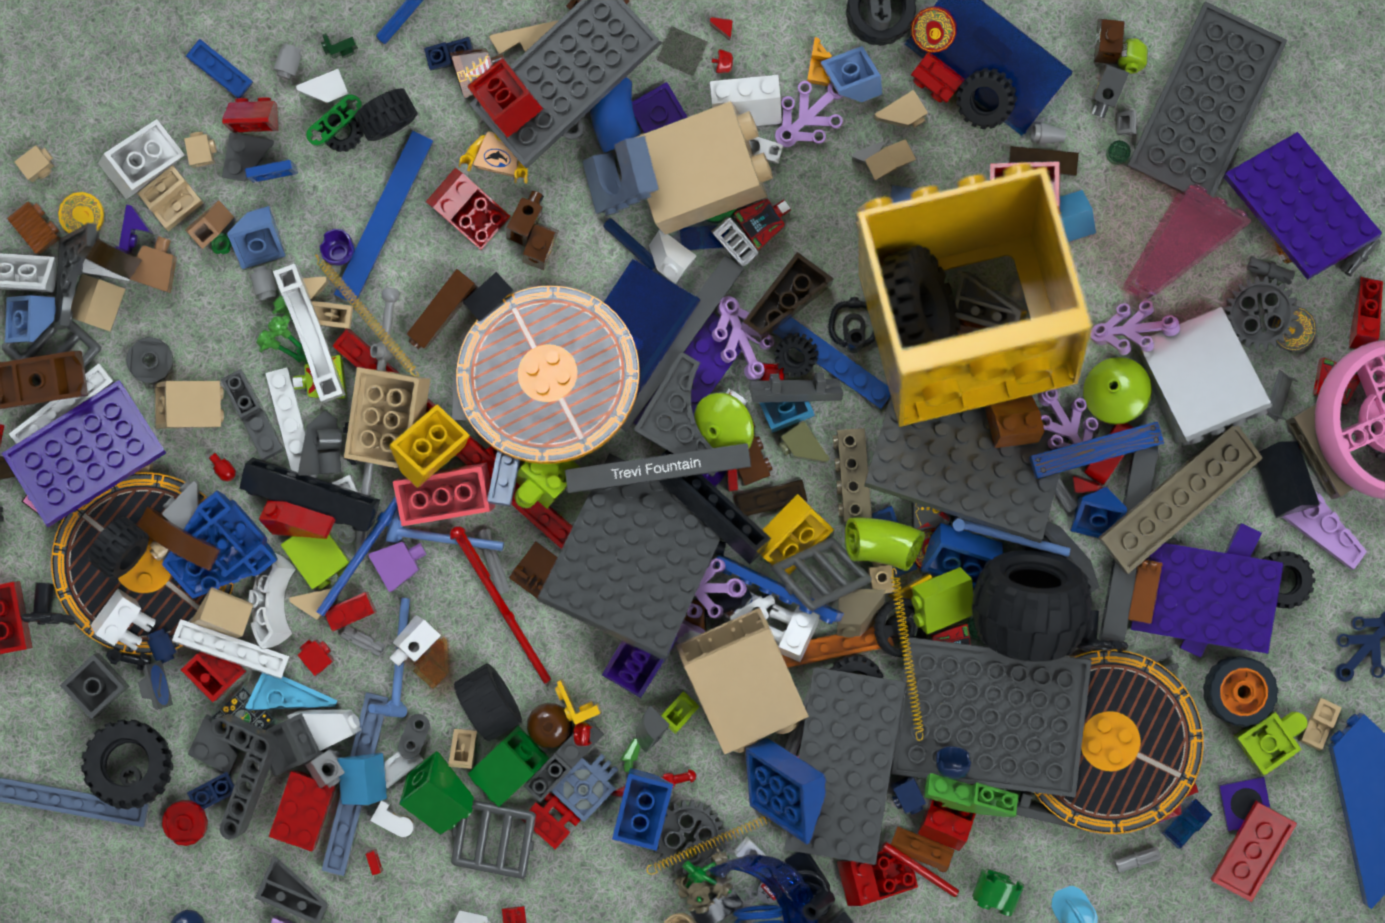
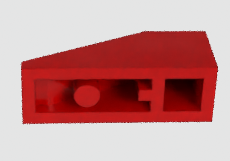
[259,500,335,539]

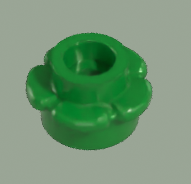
[210,232,232,255]

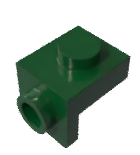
[321,33,358,59]

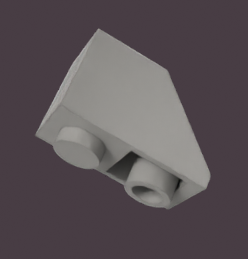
[162,479,200,530]

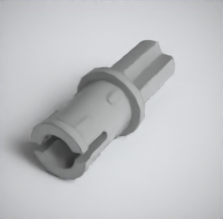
[1114,847,1161,873]

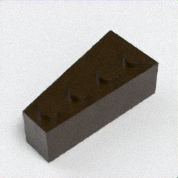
[741,252,834,342]

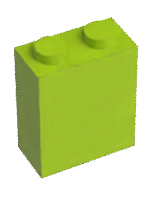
[281,532,351,590]
[912,567,973,634]

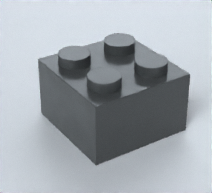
[60,653,130,719]

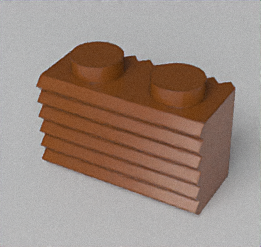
[7,201,60,255]

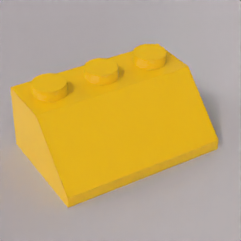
[389,404,470,488]
[761,494,834,575]

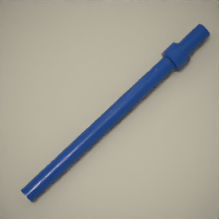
[316,498,398,617]

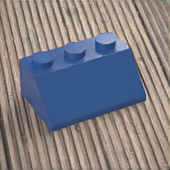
[921,523,1003,588]
[612,768,673,851]

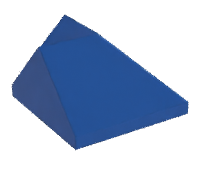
[1070,487,1127,538]

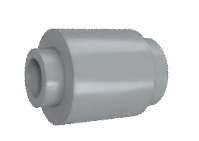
[274,44,302,79]
[250,266,278,301]

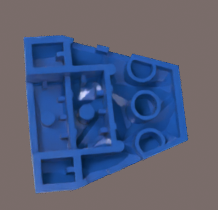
[162,490,278,599]

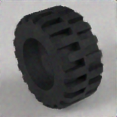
[81,719,173,809]

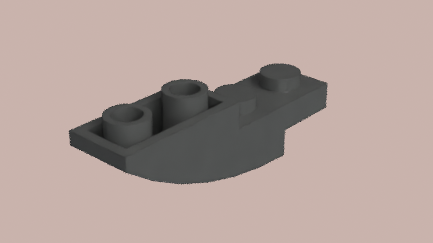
[221,369,284,461]
[524,719,604,802]

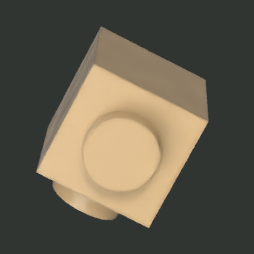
[184,132,217,168]
[14,145,54,182]
[868,562,895,593]

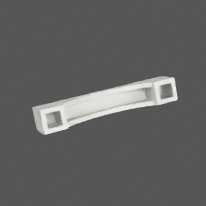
[273,264,346,403]

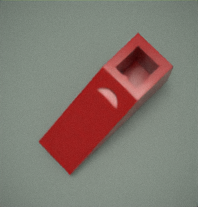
[1349,277,1383,349]

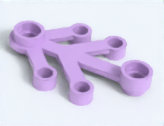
[775,81,843,147]
[712,296,774,381]
[1090,300,1180,355]
[1038,389,1098,450]
[687,558,746,619]

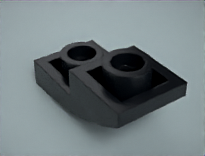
[690,887,743,923]

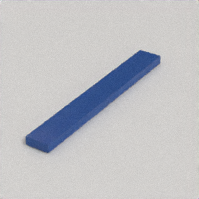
[334,131,434,305]

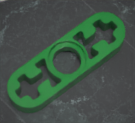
[306,95,363,147]

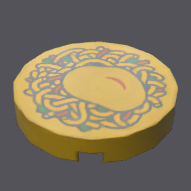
[58,192,105,233]

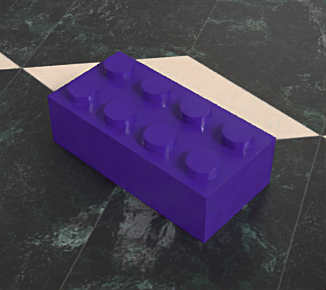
[602,637,678,698]

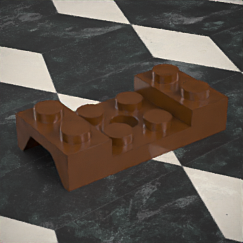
[0,351,88,409]

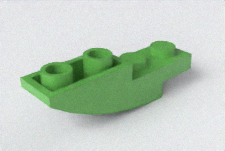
[924,773,1018,817]

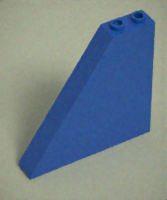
[1329,713,1385,909]

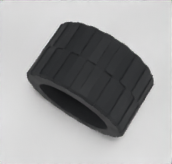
[846,0,916,46]
[454,663,522,741]

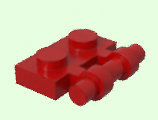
[521,793,581,850]

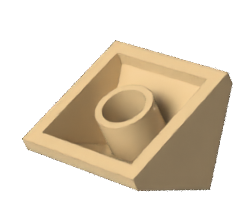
[71,274,126,332]
[191,587,253,638]

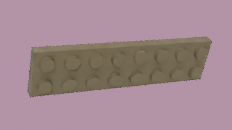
[1098,424,1263,574]

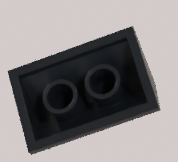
[1257,441,1320,518]

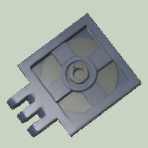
[551,754,618,822]

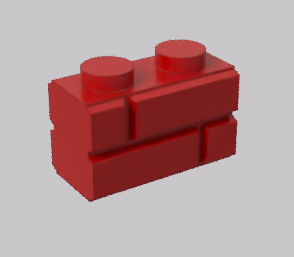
[911,52,965,103]
[325,592,377,631]

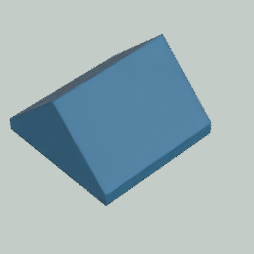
[1059,190,1096,242]
[759,401,815,433]
[337,753,387,805]

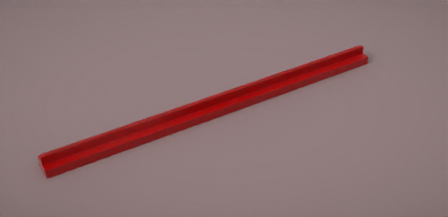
[332,329,573,549]

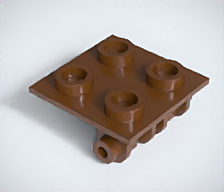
[509,541,558,599]

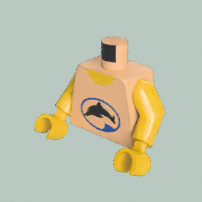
[458,131,528,184]

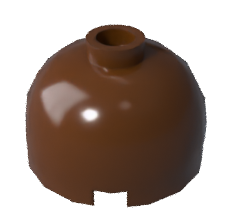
[527,702,572,748]

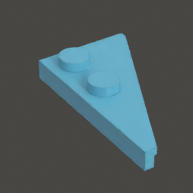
[245,673,337,710]

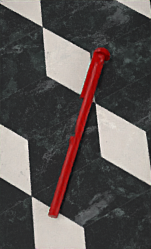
[450,526,551,684]

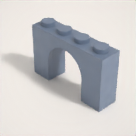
[582,136,659,216]

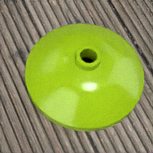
[1083,357,1152,424]
[694,392,754,448]

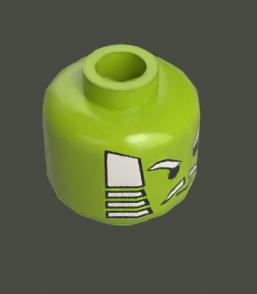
[1117,38,1148,74]

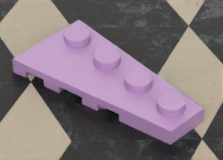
[1282,491,1367,570]

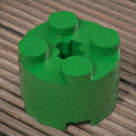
[972,869,1024,916]

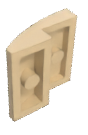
[137,165,203,232]

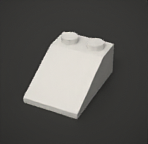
[98,119,185,199]

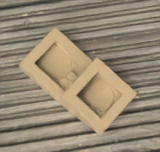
[1299,698,1342,751]

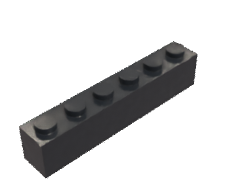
[659,450,771,564]
[239,457,380,531]

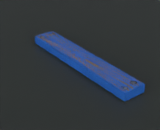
[1029,421,1164,479]

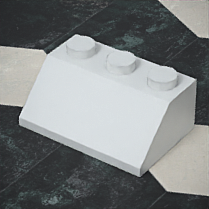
[710,75,782,126]
[0,253,57,293]

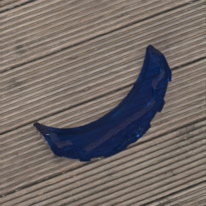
[708,855,818,923]

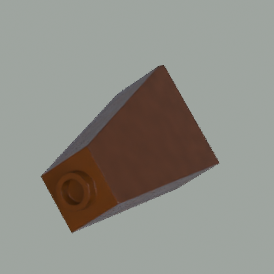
[407,269,478,350]

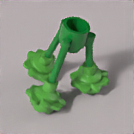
[256,296,308,364]

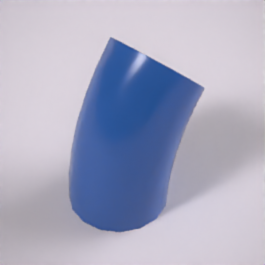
[590,77,641,153]

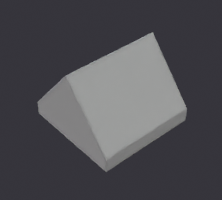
[1117,110,1137,135]

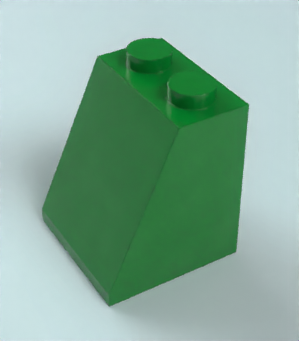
[468,725,549,807]
[399,751,474,835]

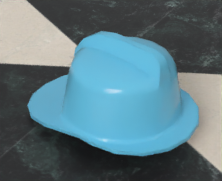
[1052,886,1098,923]

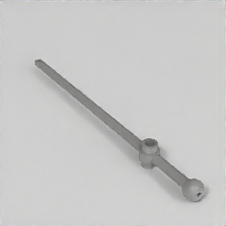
[353,287,400,555]

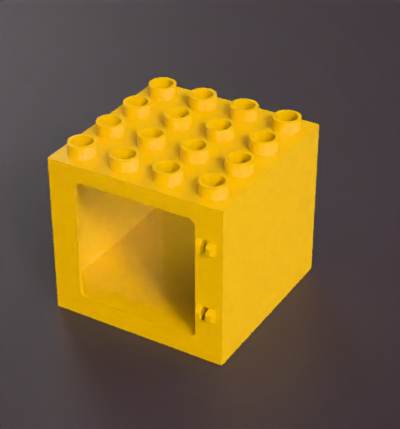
[858,163,1092,427]

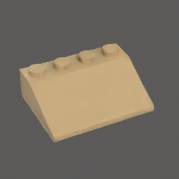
[344,367,431,468]

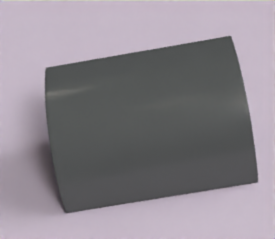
[636,705,670,753]

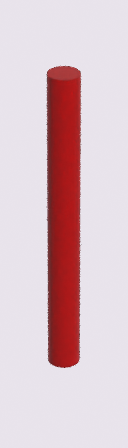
[881,842,959,897]

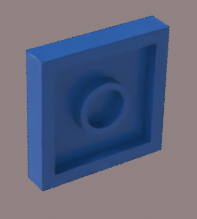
[245,160,298,183]

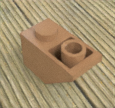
[185,200,234,249]

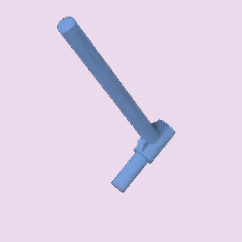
[386,497,504,551]
[953,516,1071,557]
[368,598,410,718]

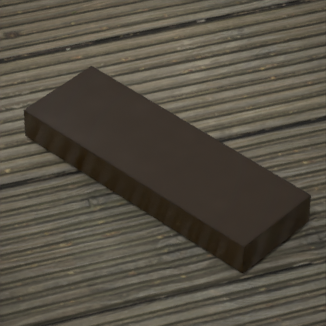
[1008,146,1079,176]
[736,479,808,516]

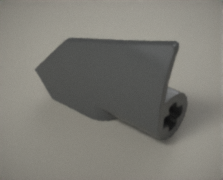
[298,410,342,476]

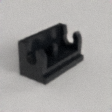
[463,272,514,321]

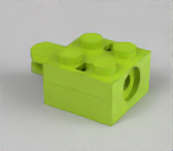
[514,460,581,509]
[1233,711,1308,776]

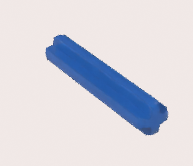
[376,0,423,44]

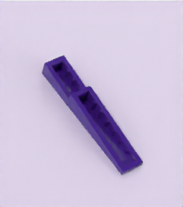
[1179,523,1262,658]

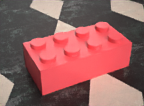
[393,463,496,526]

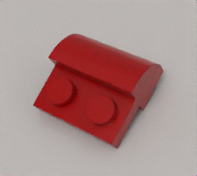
[180,652,246,703]

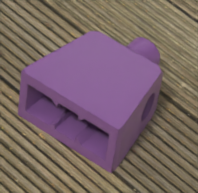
[368,541,427,592]

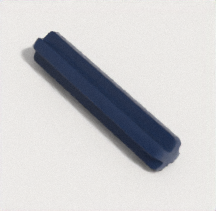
[603,218,656,270]

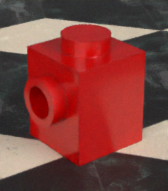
[297,639,335,676]

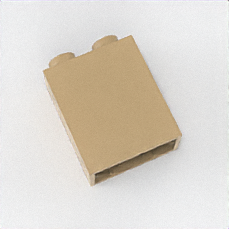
[637,101,773,235]
[676,608,809,755]

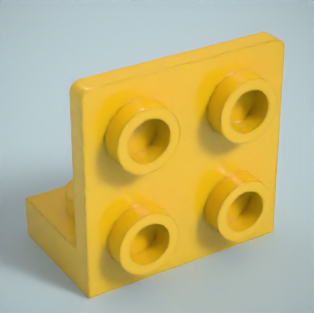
[555,679,602,725]

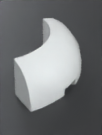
[249,553,296,649]

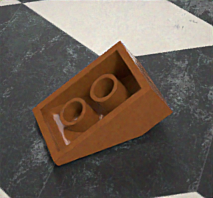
[985,395,1045,448]

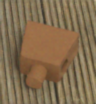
[127,236,177,293]

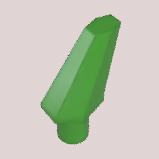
[620,738,640,772]

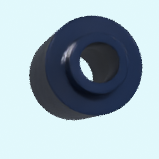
[147,628,177,664]

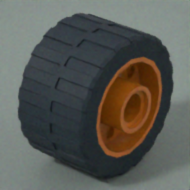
[1203,656,1278,727]

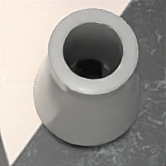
[1031,122,1066,145]

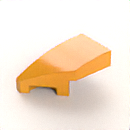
[807,37,832,86]

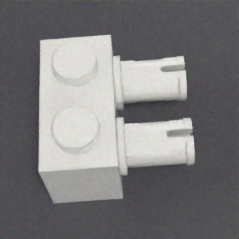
[91,589,156,650]
[769,603,819,662]

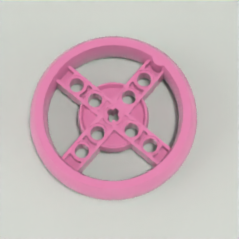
[1315,340,1385,500]

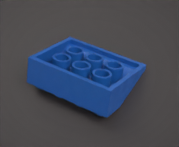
[745,738,826,844]

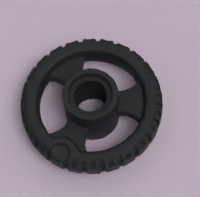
[874,598,927,657]

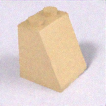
[155,381,224,429]

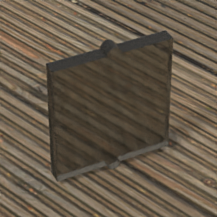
[657,26,708,76]

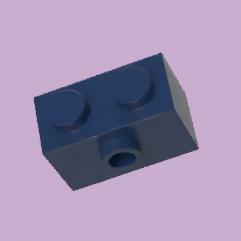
[891,776,926,815]

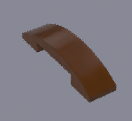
[138,506,221,570]

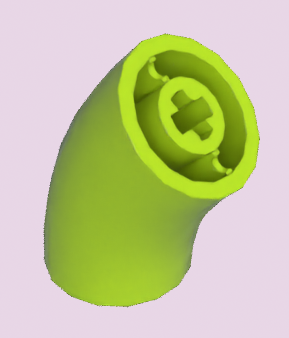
[845,518,925,571]

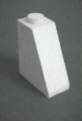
[288,710,361,751]

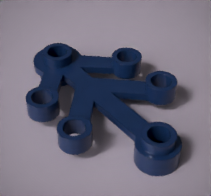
[1334,611,1385,682]

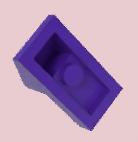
[119,204,153,252]

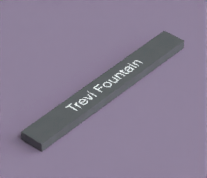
[565,443,751,493]

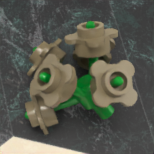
[675,848,733,914]

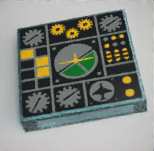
[211,686,276,751]

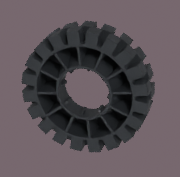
[881,245,961,351]

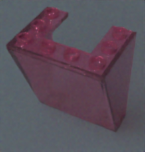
[1121,184,1251,302]

